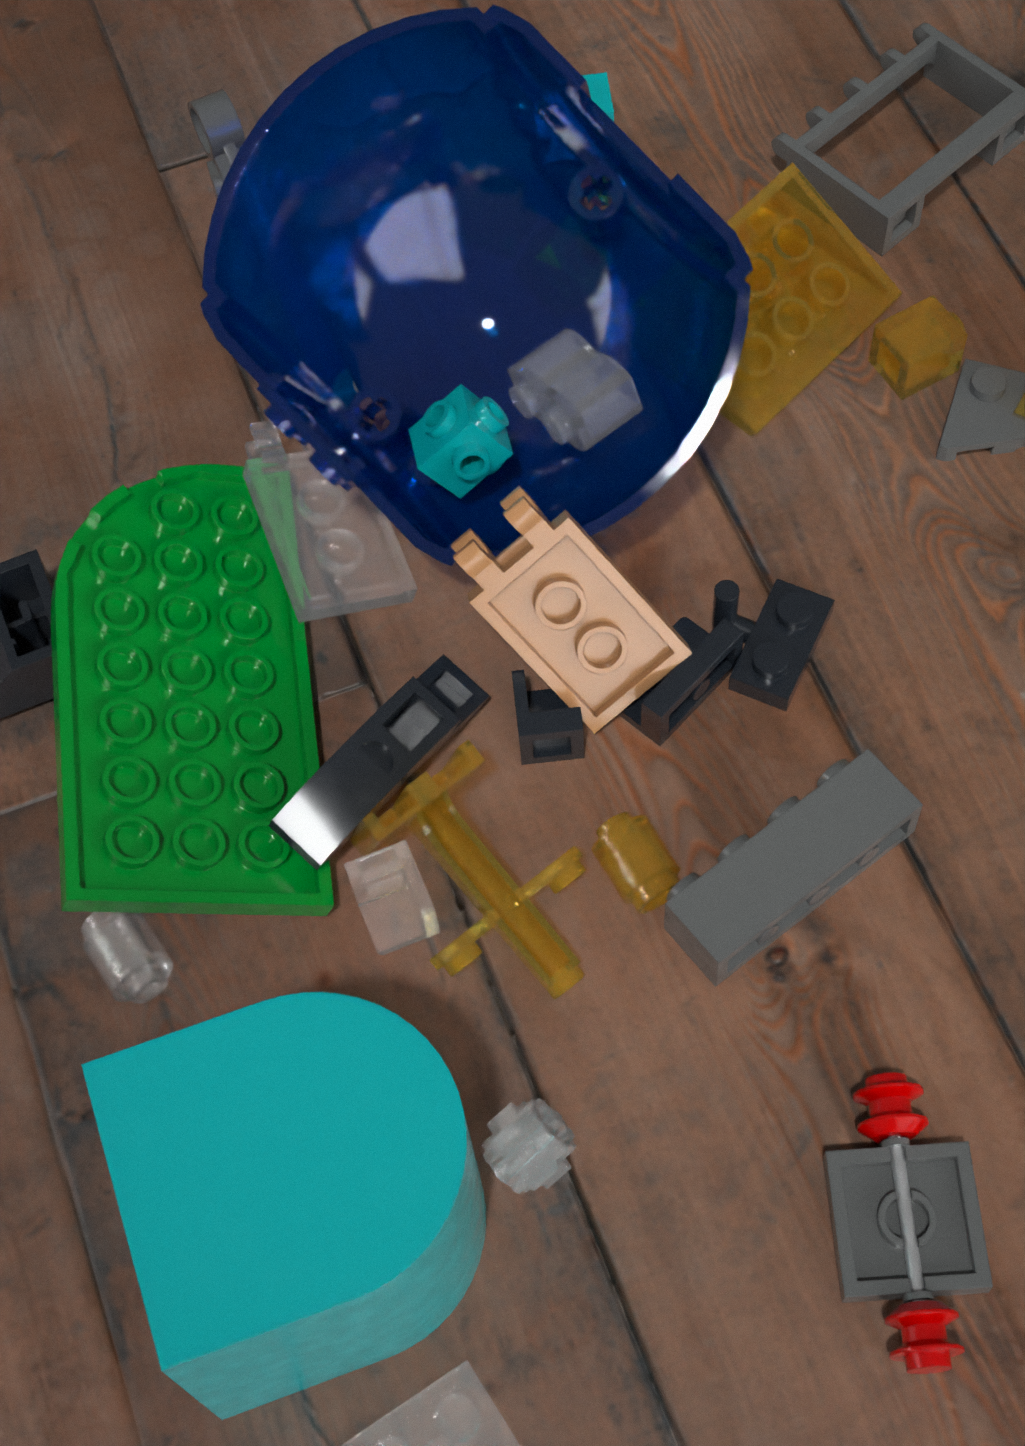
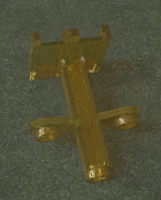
[350,739,586,1000]

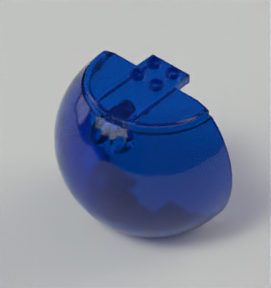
[200,4,753,566]

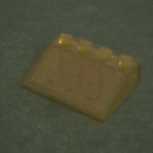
[616,162,902,437]

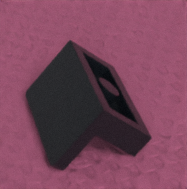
[618,617,744,746]

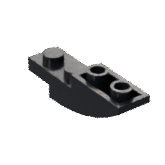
[268,654,489,870]

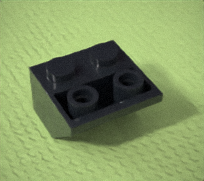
[0,549,54,719]

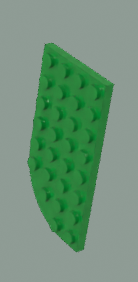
[51,464,334,916]

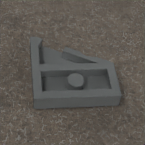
[936,359,1025,461]

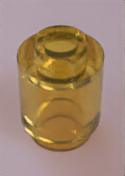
[591,812,680,914]

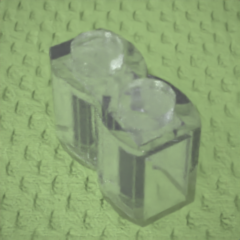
[507,329,643,451]

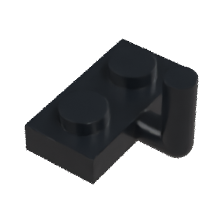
[712,579,835,712]

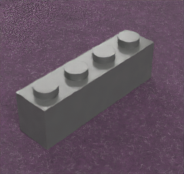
[664,749,923,987]

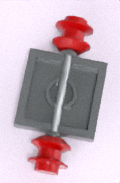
[823,1072,993,1374]

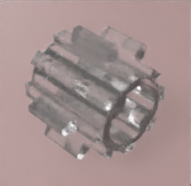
[481,1098,577,1194]

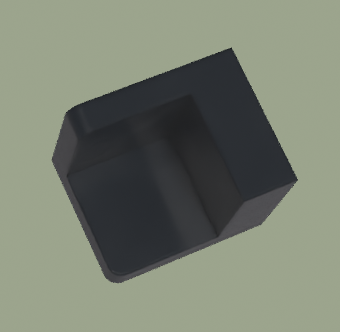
[511,670,585,765]

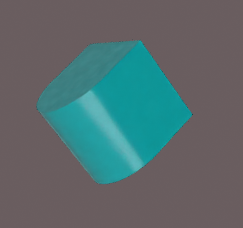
[81,992,486,1420]

